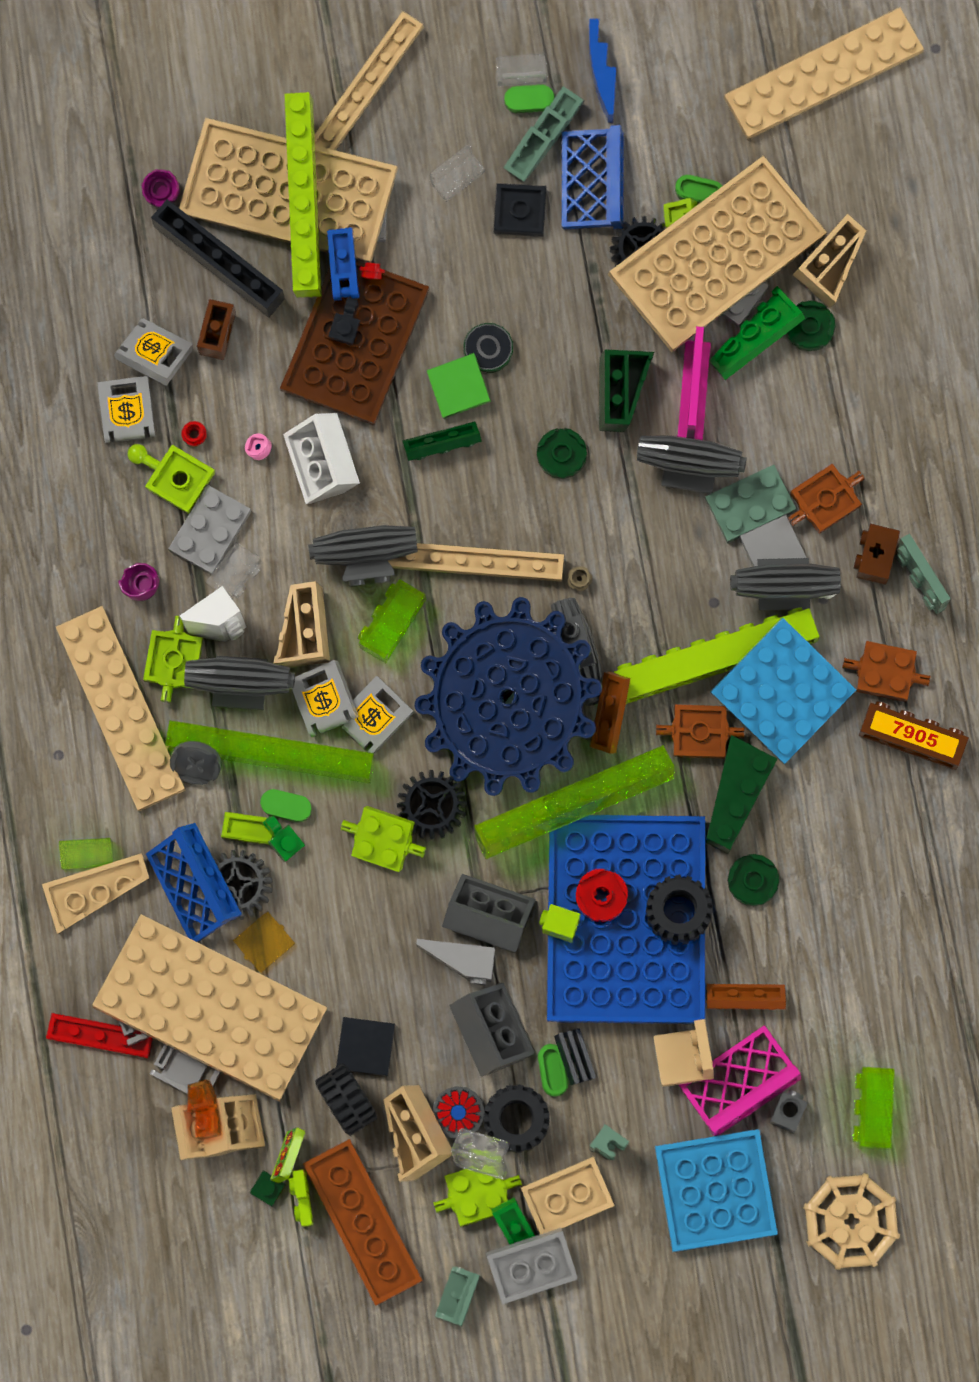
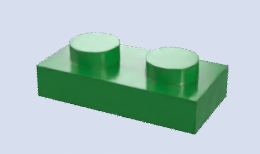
[491,1197,535,1245]

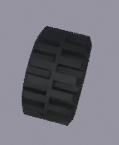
[646,875,713,945]
[315,1063,377,1136]
[483,1084,550,1153]

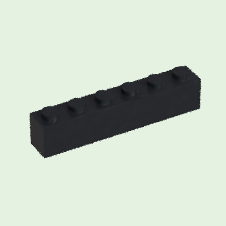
[151,199,285,317]

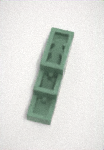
[504,86,585,182]

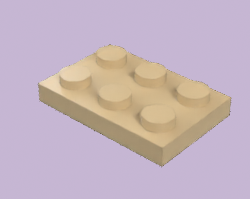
[521,1157,614,1234]

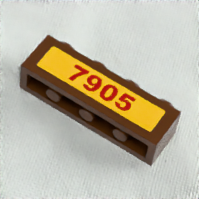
[858,701,969,770]

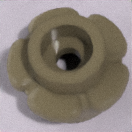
[567,566,592,591]

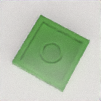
[426,353,491,419]

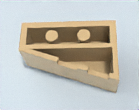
[273,581,330,668]
[383,1085,454,1182]

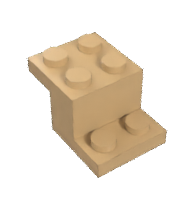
[171,1094,265,1160]

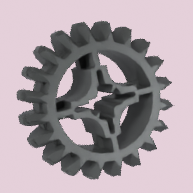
[214,850,273,920]

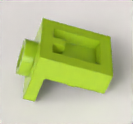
[663,198,699,228]

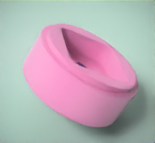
[245,433,272,460]

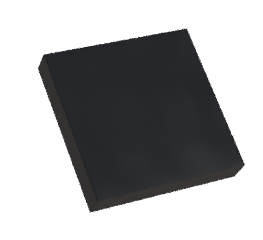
[493,183,546,237]
[336,1017,395,1076]

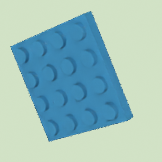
[710,618,856,764]
[655,1129,778,1252]

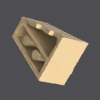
[793,214,866,308]

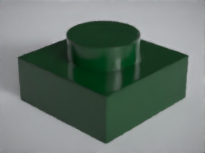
[249,1170,286,1207]

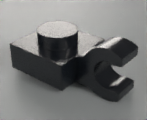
[328,297,361,346]

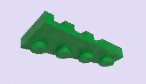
[709,286,806,380]

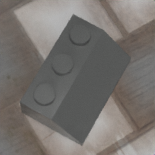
[442,874,535,952]
[449,983,535,1077]

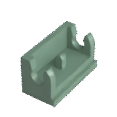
[589,1124,629,1160]
[435,1266,480,1326]

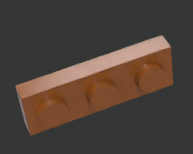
[590,672,631,754]
[706,984,786,1010]

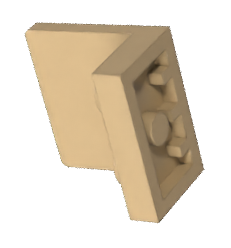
[654,1019,714,1087]

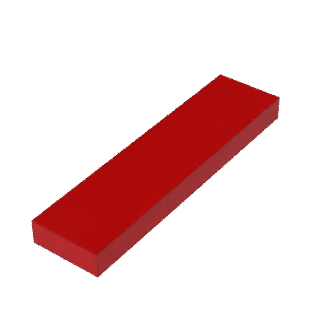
[46,1013,153,1059]

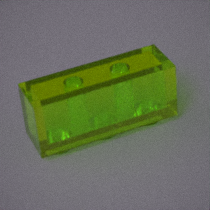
[358,579,426,664]
[853,1067,894,1150]

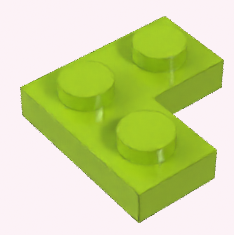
[289,1170,314,1227]

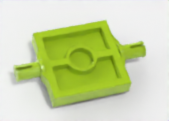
[143,616,203,703]
[341,806,426,872]
[433,1160,522,1227]

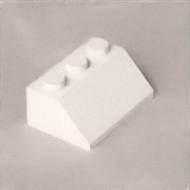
[283,413,360,504]
[180,586,246,642]

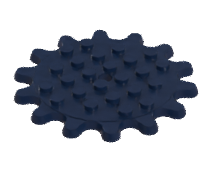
[414,597,602,796]

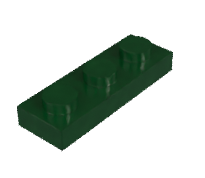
[402,421,482,461]

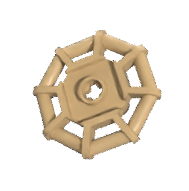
[803,1173,900,1270]

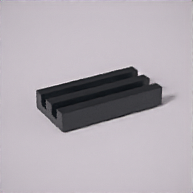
[554,1028,596,1086]

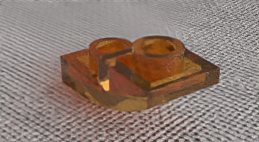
[188,1080,222,1140]

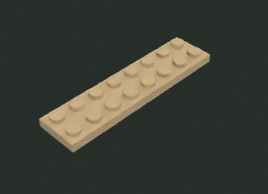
[724,7,924,140]
[56,606,186,812]

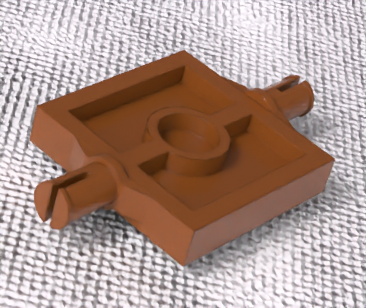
[788,463,865,534]
[842,641,931,702]
[656,704,744,759]

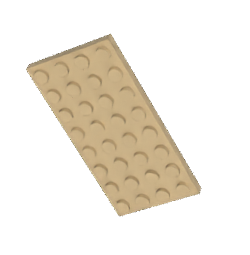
[179,118,398,263]
[608,156,827,352]
[92,914,327,1102]

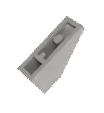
[416,939,495,985]

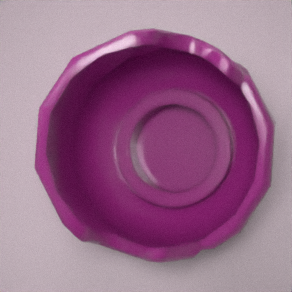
[142,169,179,207]
[118,563,160,601]

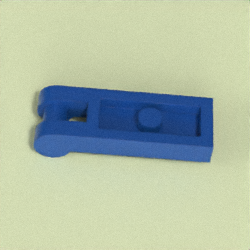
[327,228,359,301]

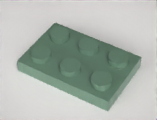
[705,465,796,543]
[895,533,951,615]

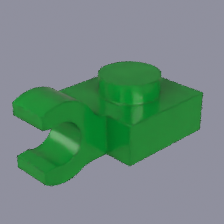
[262,816,305,862]

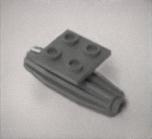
[637,435,747,494]
[308,525,418,586]
[730,558,841,610]
[551,598,602,706]
[184,656,295,710]

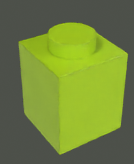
[539,904,580,943]

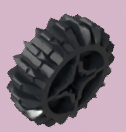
[610,216,665,267]
[397,770,467,840]

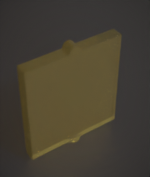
[233,911,295,973]

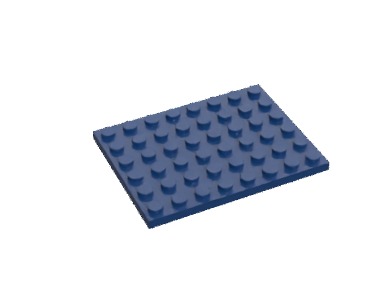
[547,814,705,1024]

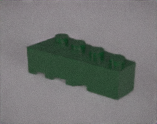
[705,735,777,855]

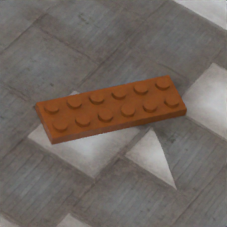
[303,1139,423,1306]

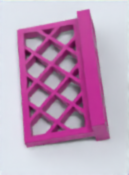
[678,326,711,440]
[678,1025,801,1136]

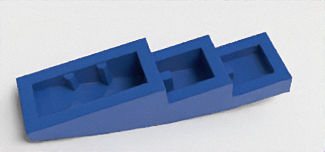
[589,18,616,123]

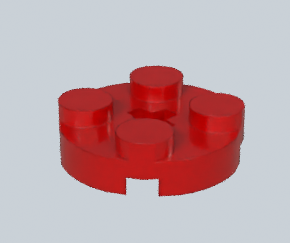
[576,869,628,922]

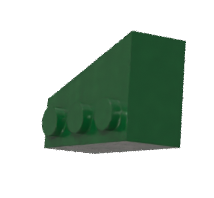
[599,349,655,432]

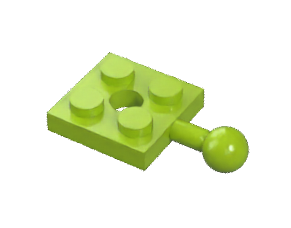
[127,444,216,514]

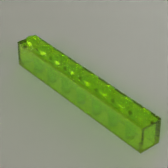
[165,720,375,784]
[474,745,675,859]

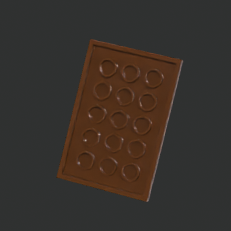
[280,260,430,426]

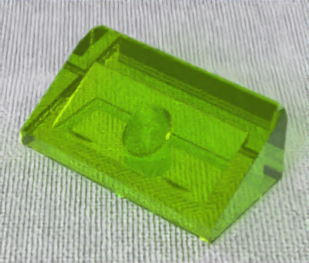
[59,838,113,869]

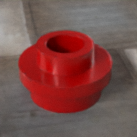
[359,262,385,280]
[181,421,207,447]

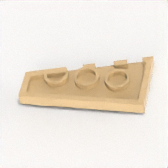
[42,853,150,934]

